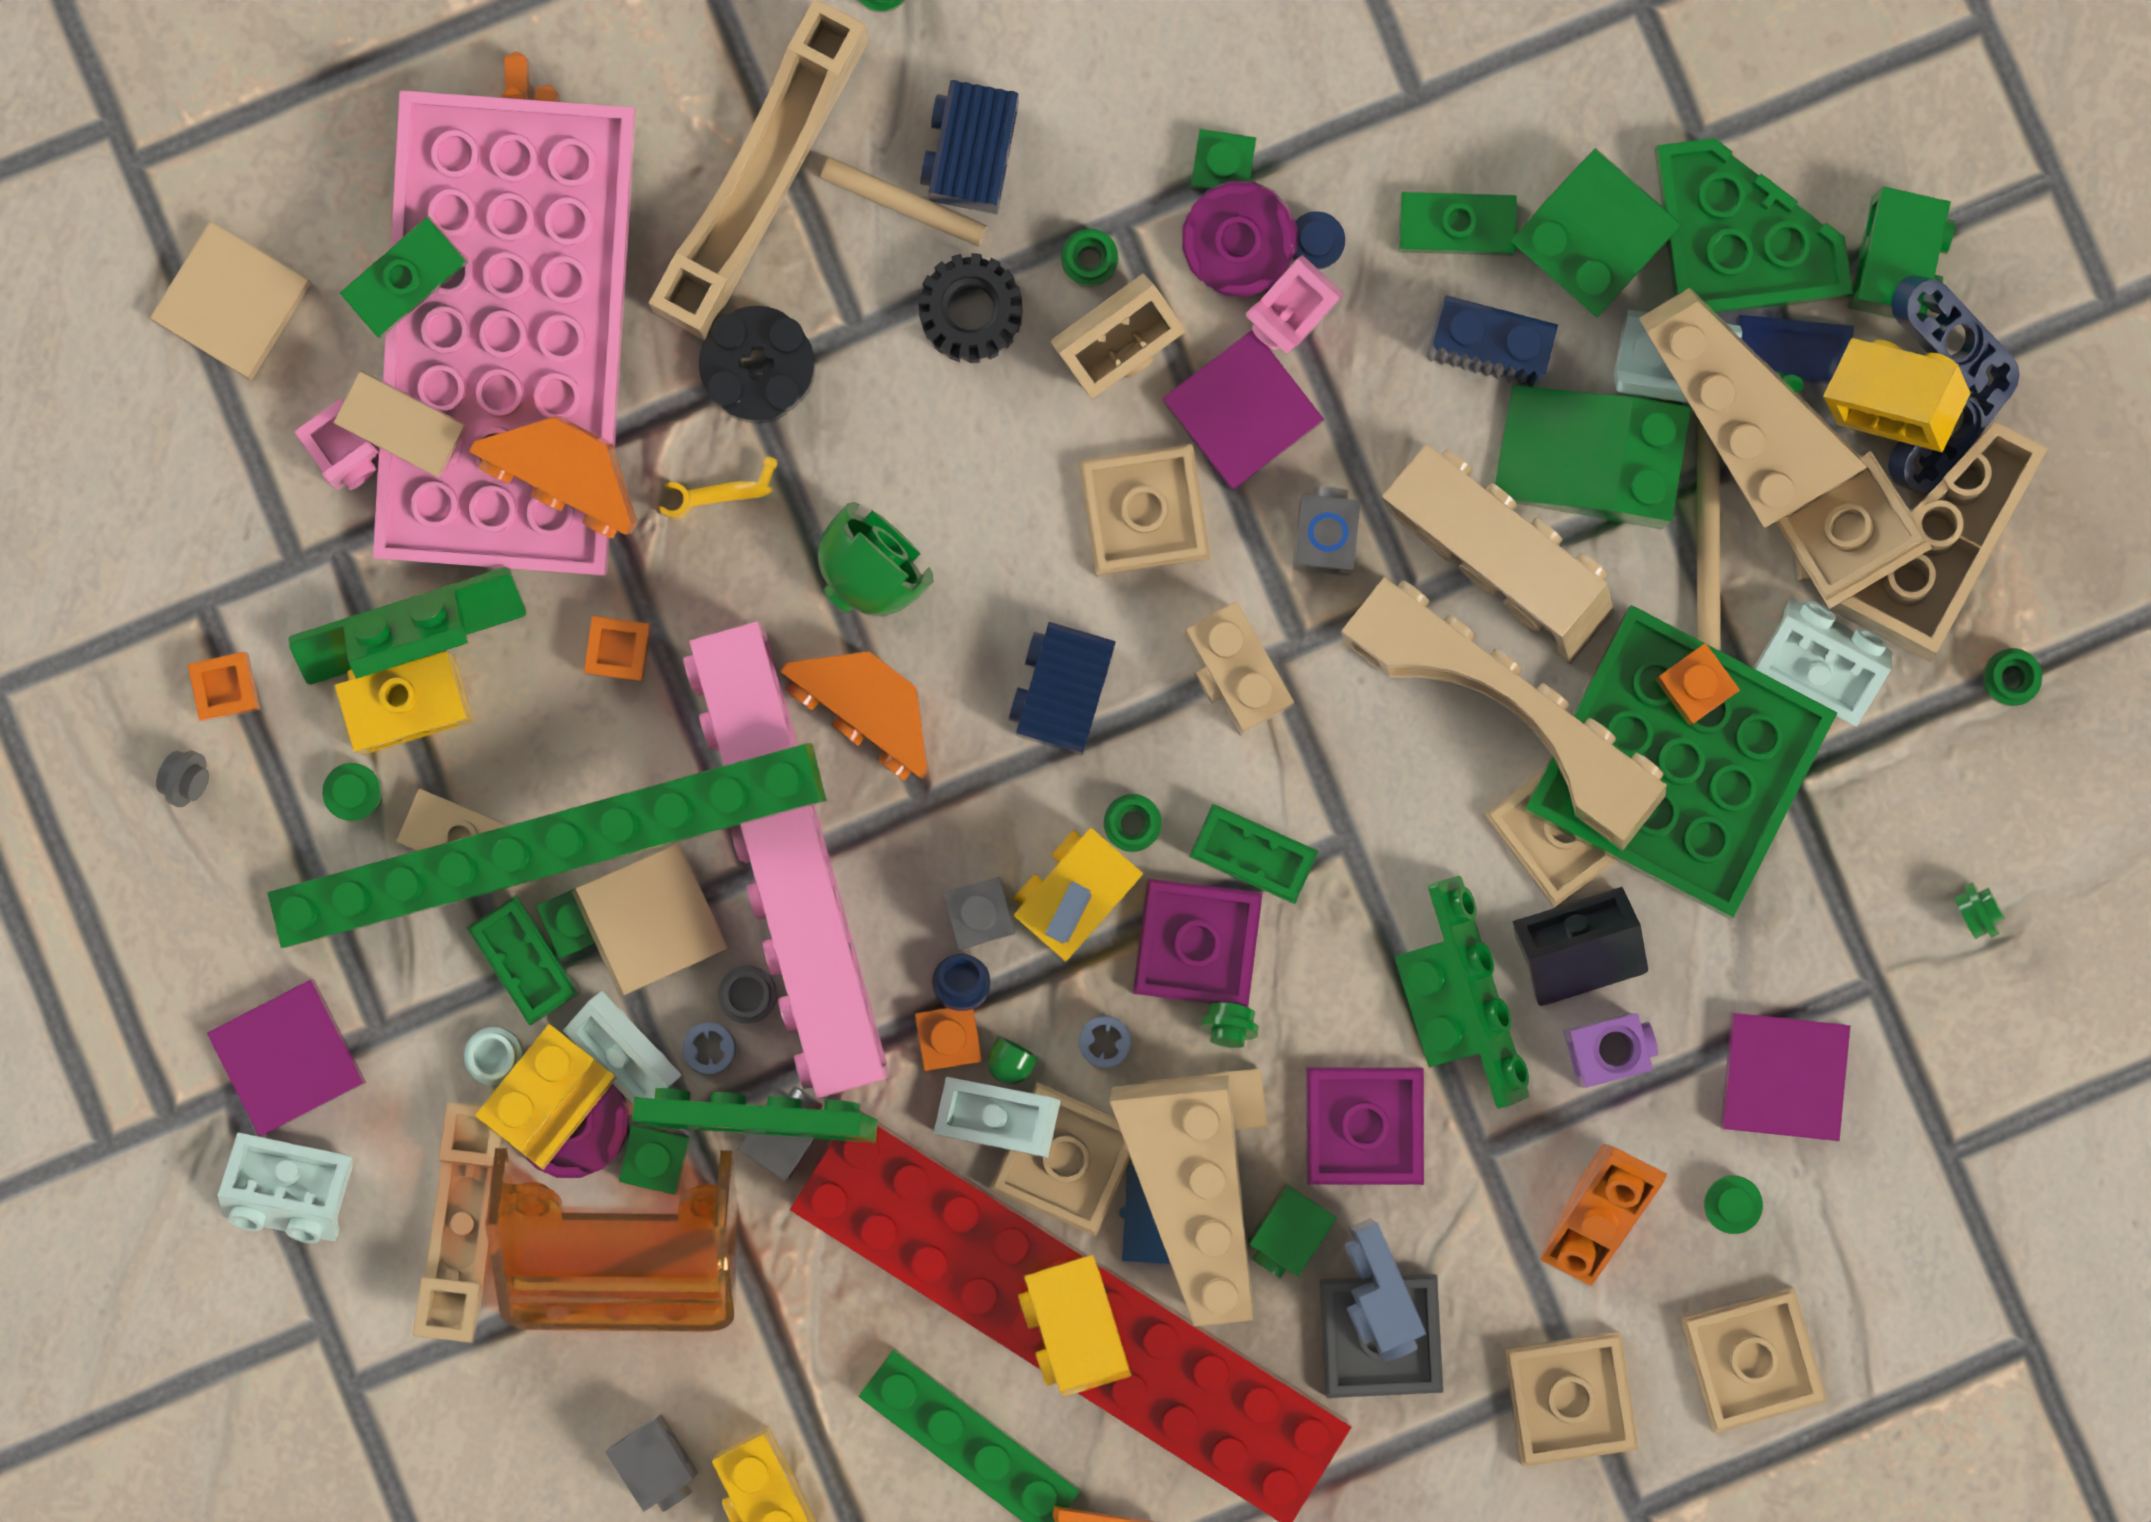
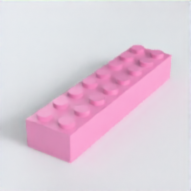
[683,621,891,1098]

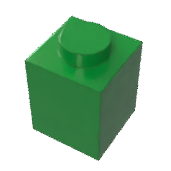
[1247,1183,1337,1279]

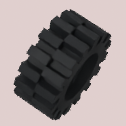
[918,253,1023,363]

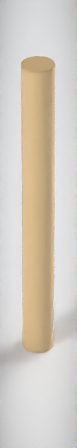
[1696,420,1721,651]

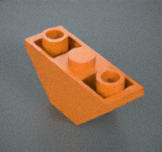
[469,416,638,539]
[780,651,929,781]
[1540,1144,1667,1286]

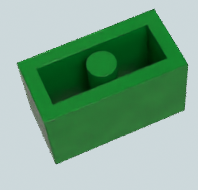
[1848,186,1955,319]

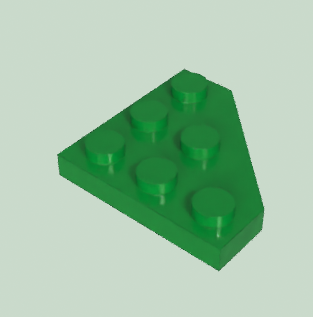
[1654,138,1853,314]

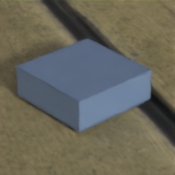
[1045,881,1092,944]

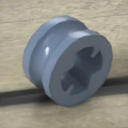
[1079,1016,1131,1068]
[683,1022,736,1075]

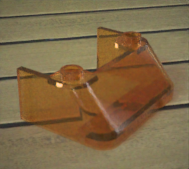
[485,1148,737,1332]

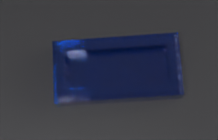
[1735,315,1854,384]

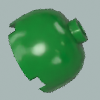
[818,502,934,617]

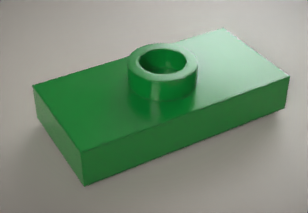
[1399,192,1517,256]
[340,216,469,338]
[1189,804,1319,904]
[466,896,580,1025]

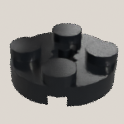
[699,306,816,423]

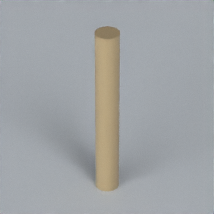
[820,157,987,247]

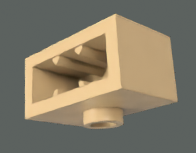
[1050,274,1186,399]
[1184,601,1294,735]

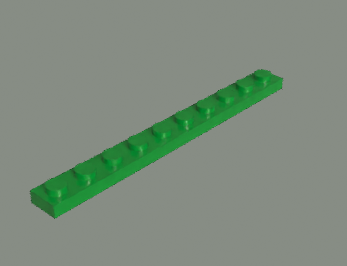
[267,743,827,948]

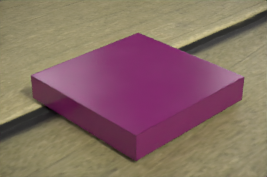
[1162,330,1324,491]
[1132,878,1263,1007]
[207,979,367,1137]
[1720,1013,1851,1141]
[1306,1067,1424,1185]

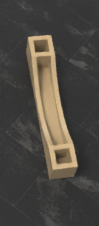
[648,0,869,340]
[1341,577,1667,851]

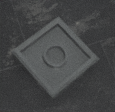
[1320,1274,1443,1398]

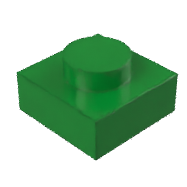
[1190,129,1257,192]
[536,882,595,959]
[619,1124,691,1195]

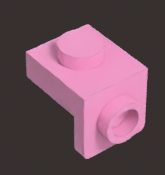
[1246,255,1344,353]
[294,398,379,490]

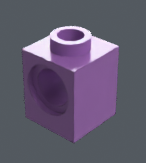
[1563,1013,1658,1088]

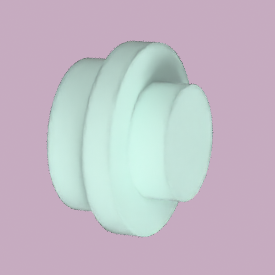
[464,1027,523,1085]

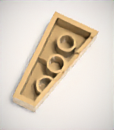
[1639,288,1868,528]
[1827,421,2048,663]
[1382,444,1614,665]
[1110,1075,1254,1326]

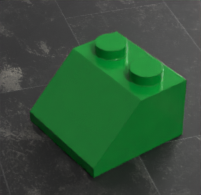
[1510,148,1682,318]

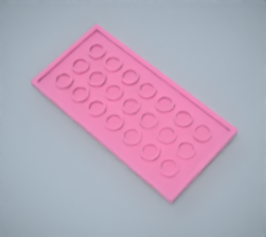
[373,90,636,575]

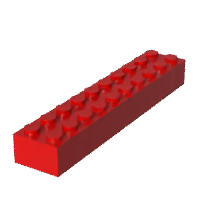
[789,1110,1352,1522]

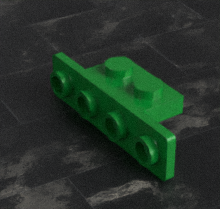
[288,567,526,685]
[1394,876,1529,1109]

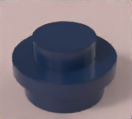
[1294,211,1345,270]
[932,954,991,1011]

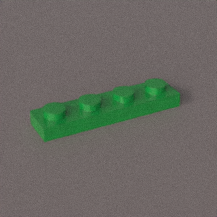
[632,1088,878,1143]
[858,1348,1080,1522]

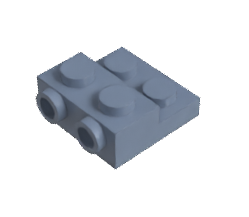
[1344,1218,1426,1362]

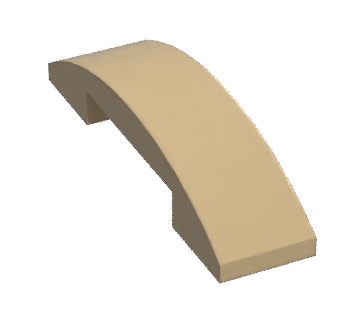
[413,1102,504,1343]

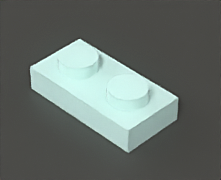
[562,991,682,1105]
[933,1077,1060,1158]

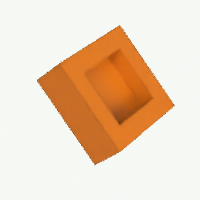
[584,616,652,683]
[1655,643,1740,726]
[187,652,261,722]
[915,1008,982,1071]

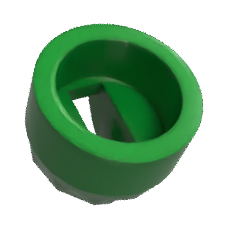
[988,1036,1039,1084]

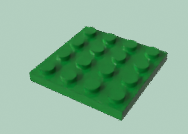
[1523,605,1838,919]

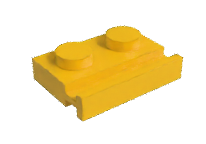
[475,1024,617,1170]

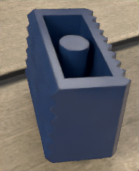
[920,80,1019,214]
[1427,295,1558,387]
[1008,622,1116,756]

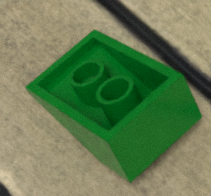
[1495,385,1691,529]

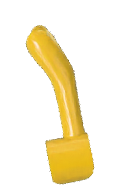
[657,456,778,520]

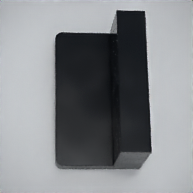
[1512,886,1648,1006]

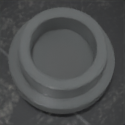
[156,750,209,808]
[718,965,777,1024]

